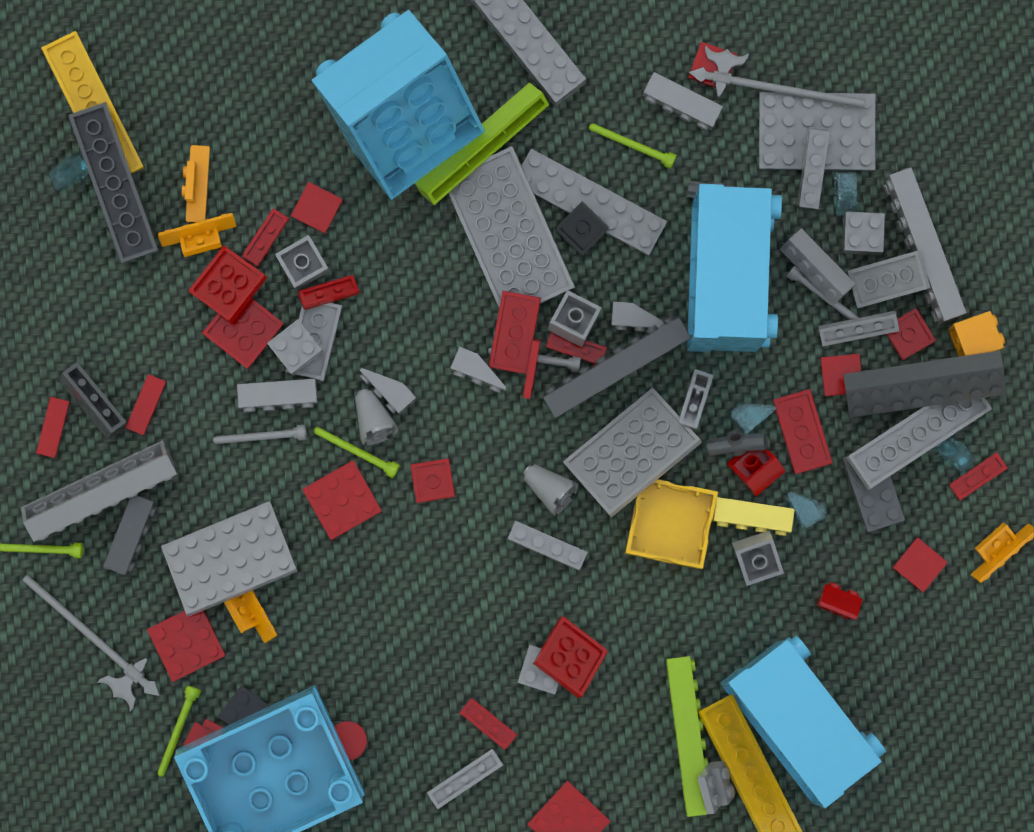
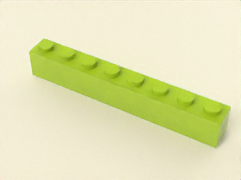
[414,83,549,205]
[666,656,708,817]

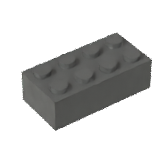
[840,456,905,533]

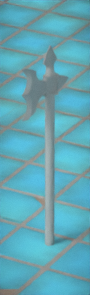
[689,46,865,107]
[22,575,160,712]

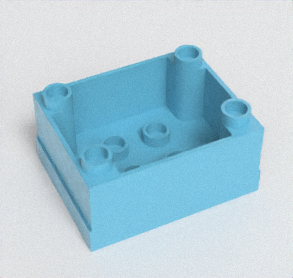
[311,10,485,200]
[687,184,782,352]
[720,636,886,808]
[174,685,365,832]

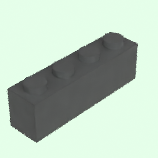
[59,362,126,440]
[103,495,157,576]

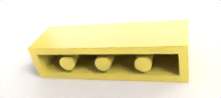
[712,497,795,536]

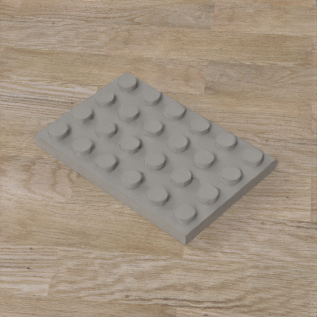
[759,92,875,171]
[563,387,702,518]
[161,501,298,617]

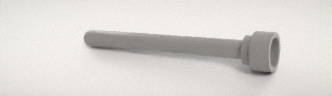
[786,265,859,320]
[488,347,581,373]
[213,424,307,444]

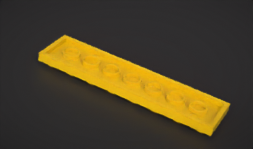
[41,31,144,174]
[698,694,802,832]

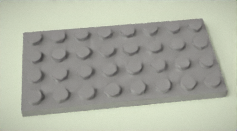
[449,146,576,307]

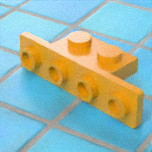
[182,145,210,223]
[158,213,237,257]
[971,522,1034,583]
[224,590,277,643]

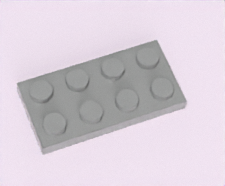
[848,250,930,308]
[286,303,343,381]

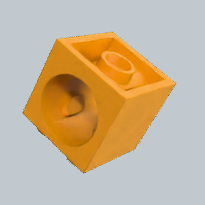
[948,311,1005,357]

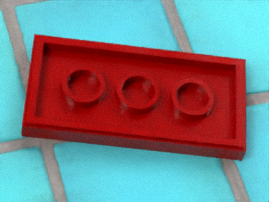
[489,291,541,374]
[772,389,833,475]

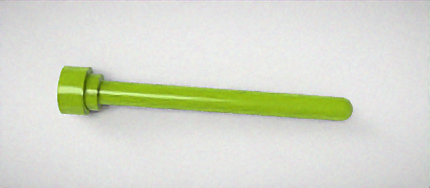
[589,123,677,169]
[313,427,400,479]
[0,542,83,558]
[158,685,202,777]

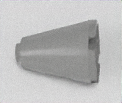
[355,389,398,445]
[523,464,579,515]

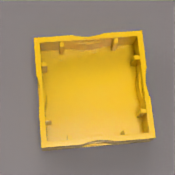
[625,479,718,570]

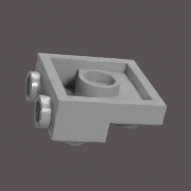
[697,761,735,814]

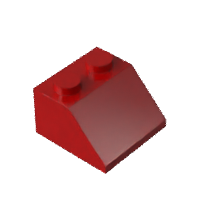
[727,449,786,496]
[816,582,862,621]

